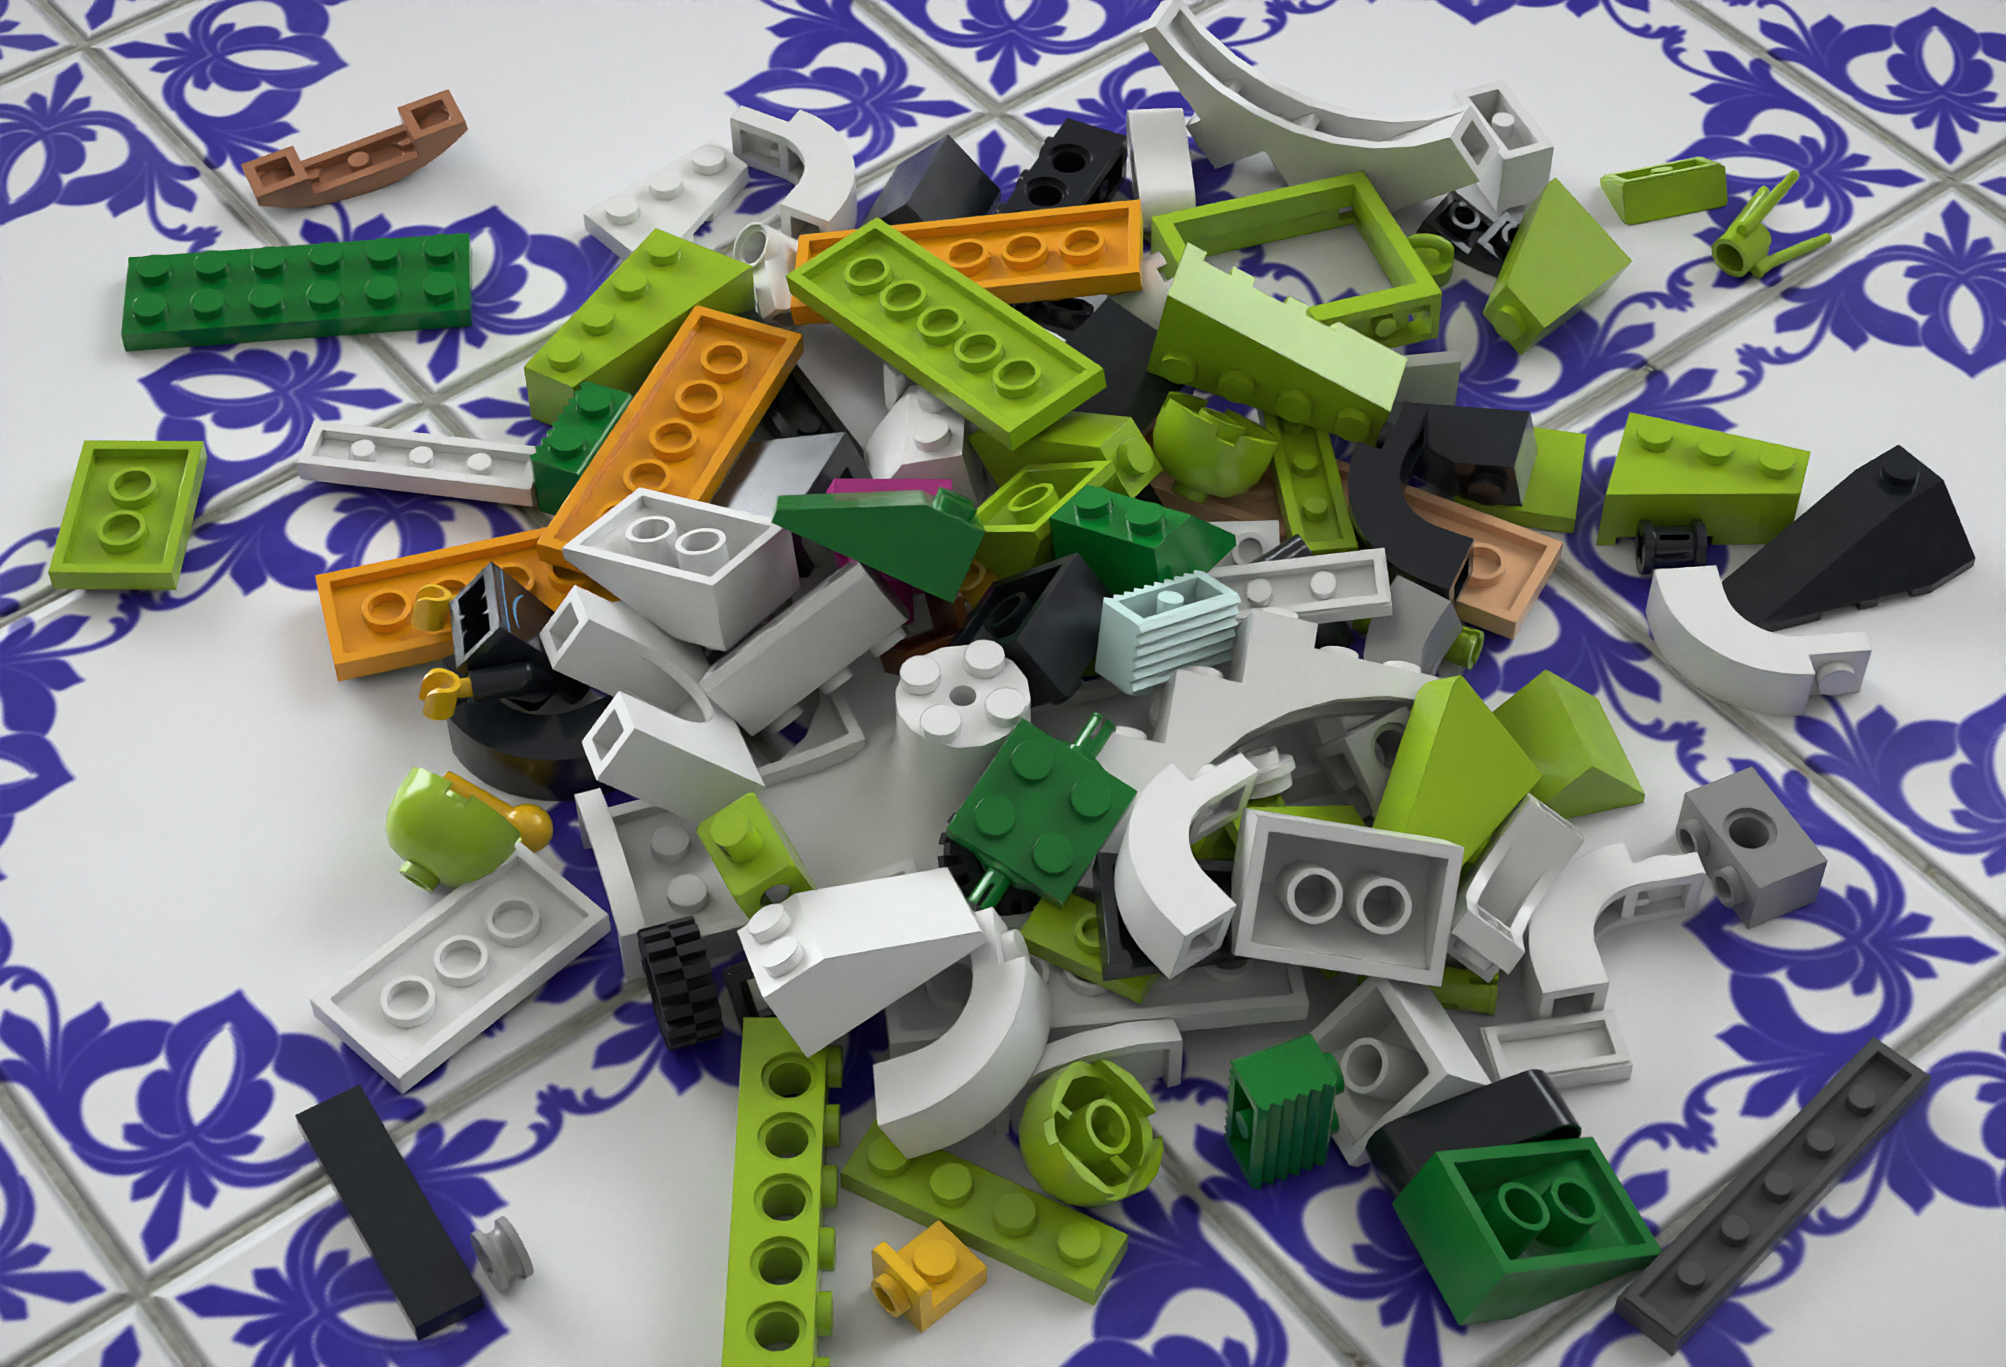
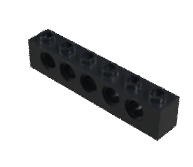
[993,118,1127,311]

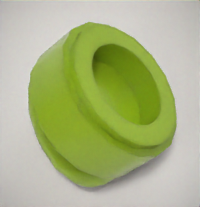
[1406,233,1454,288]

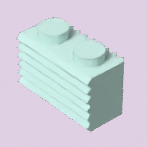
[1095,570,1241,696]

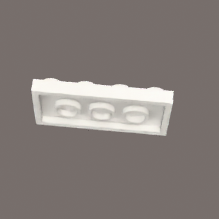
[310,841,611,1094]

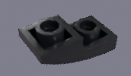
[1416,191,1520,278]

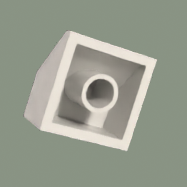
[865,384,983,509]
[1309,976,1491,1167]

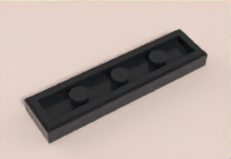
[295,1084,485,1341]

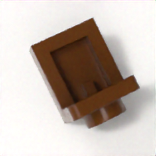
[880,591,973,676]

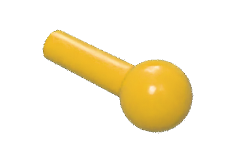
[443,771,553,852]

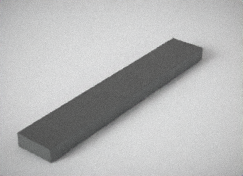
[1614,1036,1932,1356]

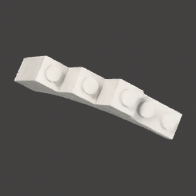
[1139,0,1499,213]
[1072,607,1441,904]

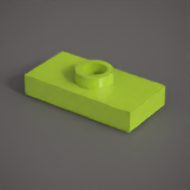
[1020,894,1160,1004]

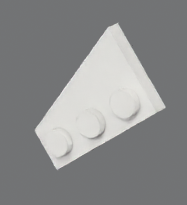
[583,139,749,261]

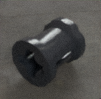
[1635,519,1707,575]

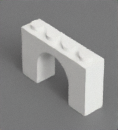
[539,585,765,824]

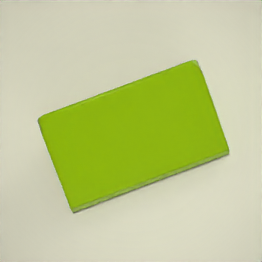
[1600,156,1728,225]

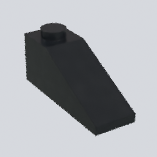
[1388,401,1538,507]

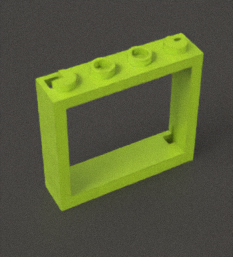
[1151,171,1442,349]

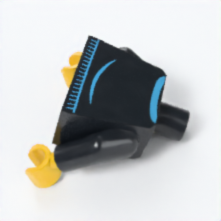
[411,561,591,721]

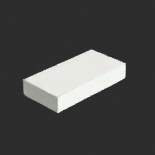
[1477,1009,1633,1090]

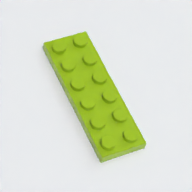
[785,217,1107,451]

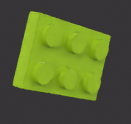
[48,440,208,590]

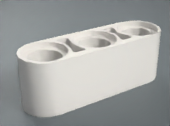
[1126,108,1196,232]

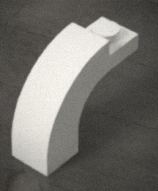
[730,105,857,240]
[1645,565,1872,716]
[1114,752,1259,979]
[1447,792,1585,983]
[1521,842,1706,1021]
[873,907,1053,1160]

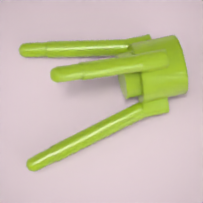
[1711,170,1832,278]

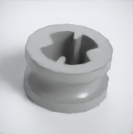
[470,1216,534,1292]

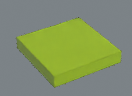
[1454,427,1587,534]

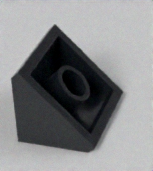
[860,134,1001,228]

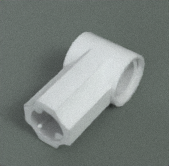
[732,222,810,333]

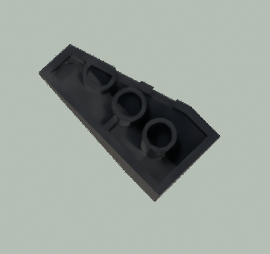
[1721,444,1976,632]

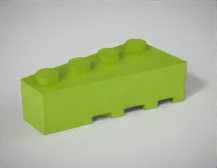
[524,228,756,426]
[1146,242,1408,447]

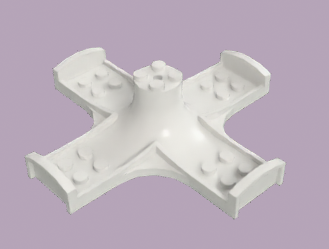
[574,537,1345,1137]

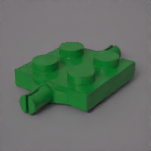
[945,712,1138,911]

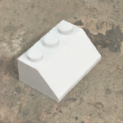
[699,559,910,737]
[1231,808,1465,987]

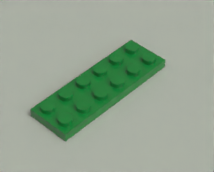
[121,233,472,352]

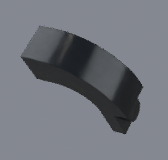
[1348,401,1474,609]
[442,654,618,801]

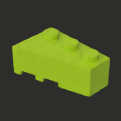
[1596,412,1811,545]

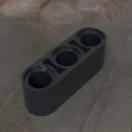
[1365,1069,1582,1200]

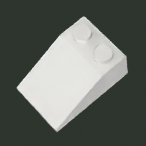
[562,487,801,652]
[737,867,988,1058]

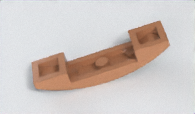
[241,89,468,208]

